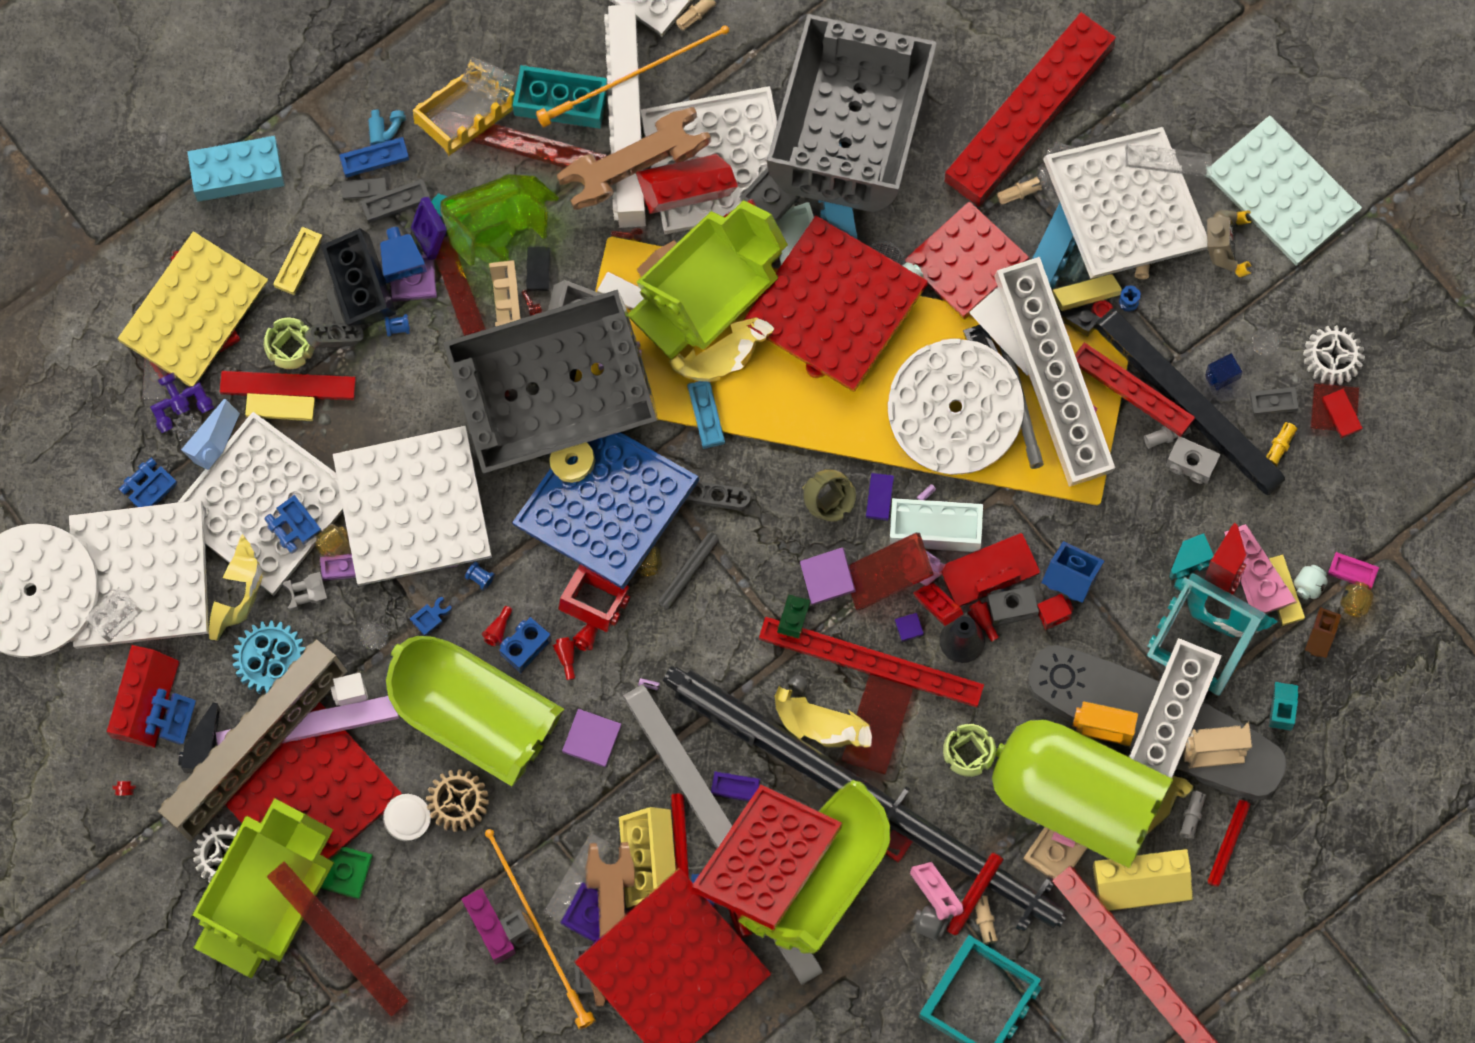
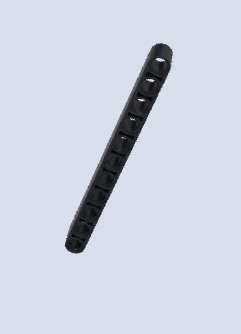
[1095,308,1285,495]

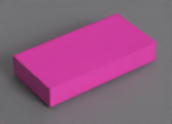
[1328,552,1379,590]

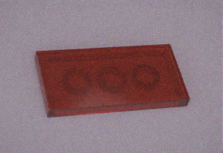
[849,532,934,610]
[842,674,913,775]

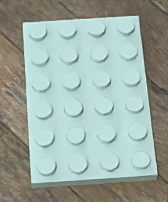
[1205,115,1362,266]

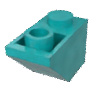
[1169,533,1214,580]
[1269,682,1298,731]

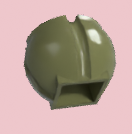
[802,469,856,522]

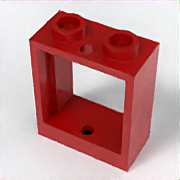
[558,564,630,632]

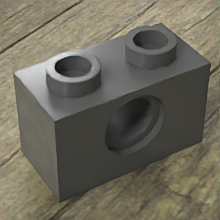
[987,584,1039,627]

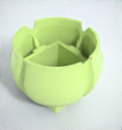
[264,317,315,369]
[943,724,996,777]

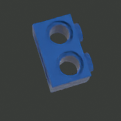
[499,617,552,673]

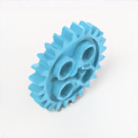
[232,621,306,694]

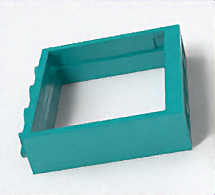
[1147,573,1266,696]
[919,935,1042,1043]

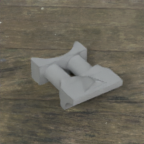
[282,572,327,612]

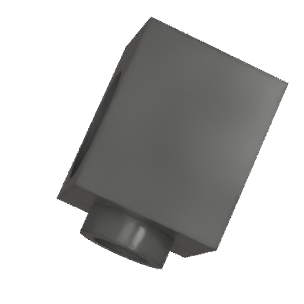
[500,909,539,948]

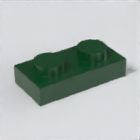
[777,594,810,639]

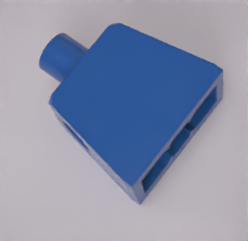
[380,227,427,283]

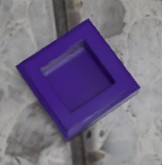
[895,613,924,642]

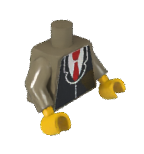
[1207,210,1251,277]

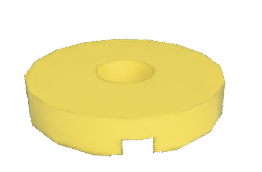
[549,442,595,483]

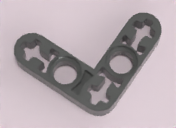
[305,286,363,348]

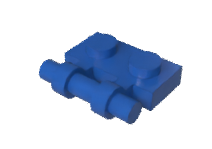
[119,458,178,507]
[264,495,322,554]
[145,689,196,745]

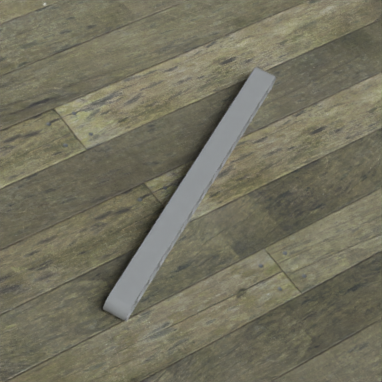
[623,684,823,985]

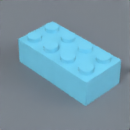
[187,136,285,202]

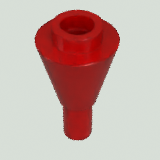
[967,600,999,642]
[482,606,513,646]
[572,623,598,651]
[552,637,575,680]

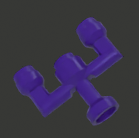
[150,372,214,433]

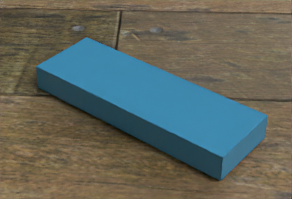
[687,381,725,449]

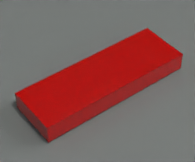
[913,582,964,626]

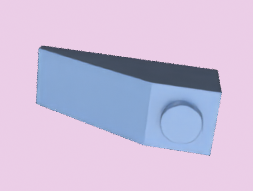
[181,399,240,470]

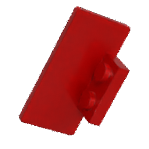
[941,533,1040,607]

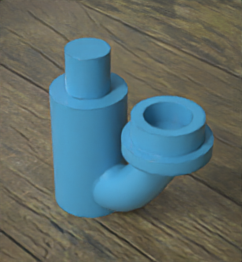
[368,110,406,146]

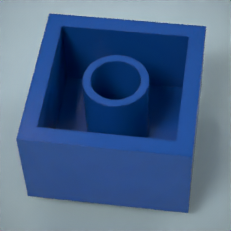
[1041,541,1104,603]

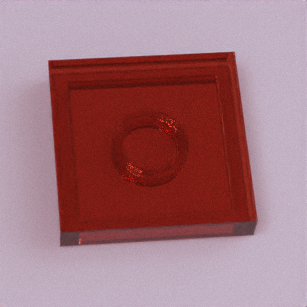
[1310,383,1359,431]

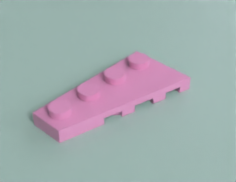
[1224,524,1297,614]

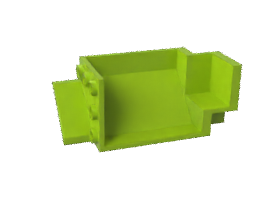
[628,200,788,360]
[192,799,334,979]

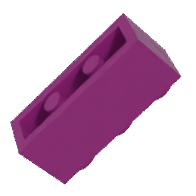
[461,888,516,965]

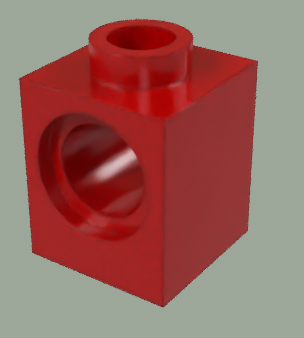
[1037,593,1073,630]

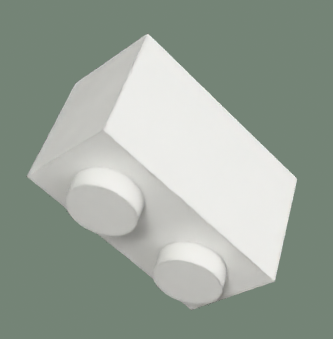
[331,673,369,706]

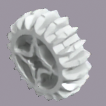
[1303,325,1365,386]
[193,824,240,883]

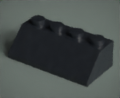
[321,228,396,326]

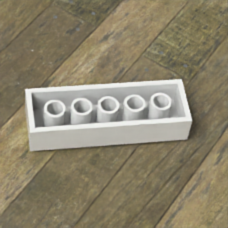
[1129,638,1221,778]

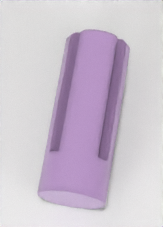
[917,484,936,501]
[638,678,660,690]

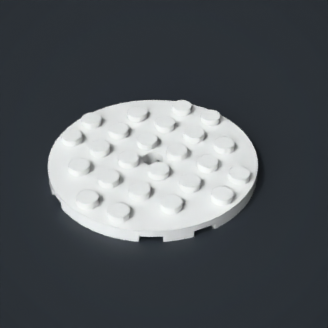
[888,339,1024,475]
[0,524,99,658]

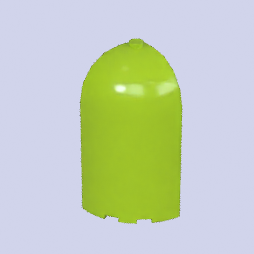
[386,636,565,786]
[992,720,1173,868]
[738,780,890,953]

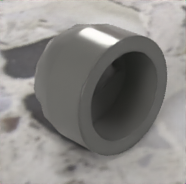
[787,675,807,695]

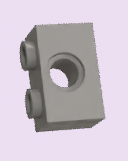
[1166,436,1220,484]

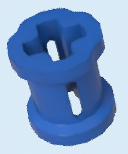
[1119,285,1141,312]
[385,314,410,337]
[465,561,495,591]

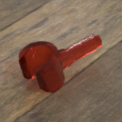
[611,228,643,242]
[521,290,542,316]

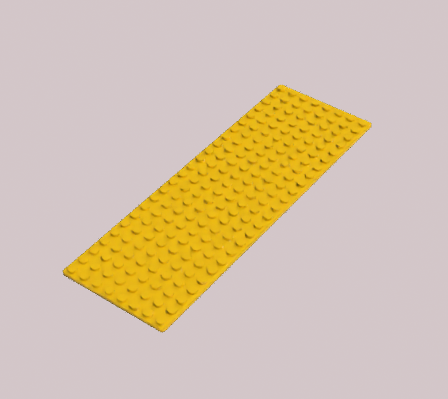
[574,237,1128,506]

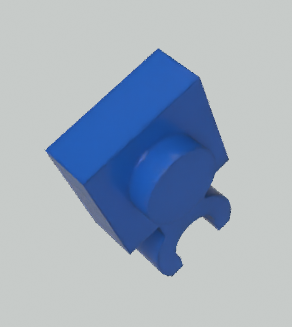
[410,597,452,636]

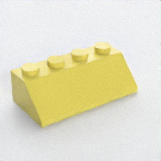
[619,807,676,908]
[1093,849,1192,911]

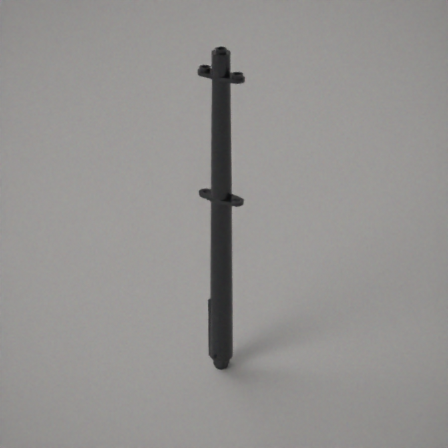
[662,666,1067,931]

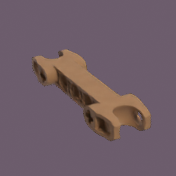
[557,107,711,210]
[585,842,634,1007]

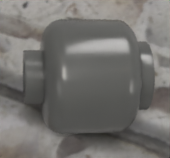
[913,905,949,940]

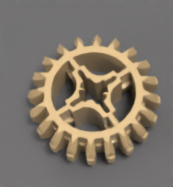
[426,769,489,832]

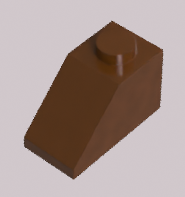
[1305,607,1341,658]

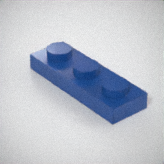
[339,137,409,178]

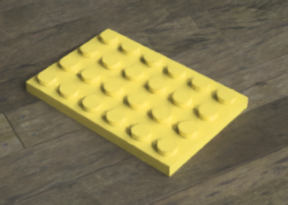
[118,231,268,387]

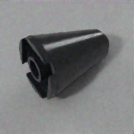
[939,616,985,663]

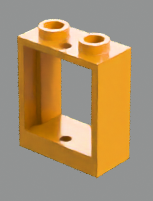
[1073,701,1138,746]

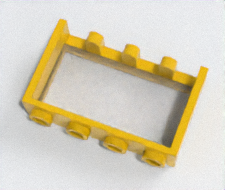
[413,63,515,156]

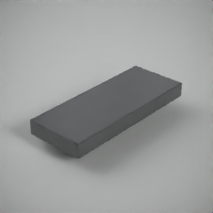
[341,177,387,200]

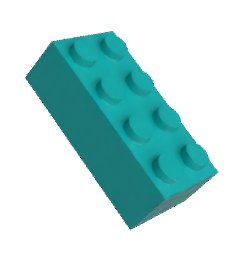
[513,65,608,129]

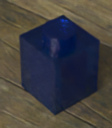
[1205,353,1243,390]

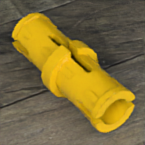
[1266,422,1297,467]

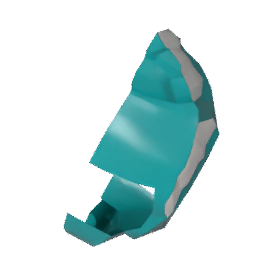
[1174,578,1278,638]

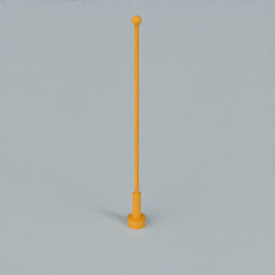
[536,26,729,128]
[485,829,596,1029]

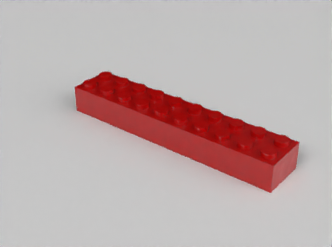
[944,12,1116,207]

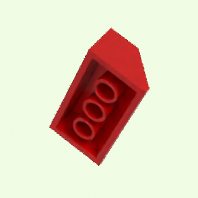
[636,154,738,214]
[1204,523,1247,595]
[107,645,180,748]

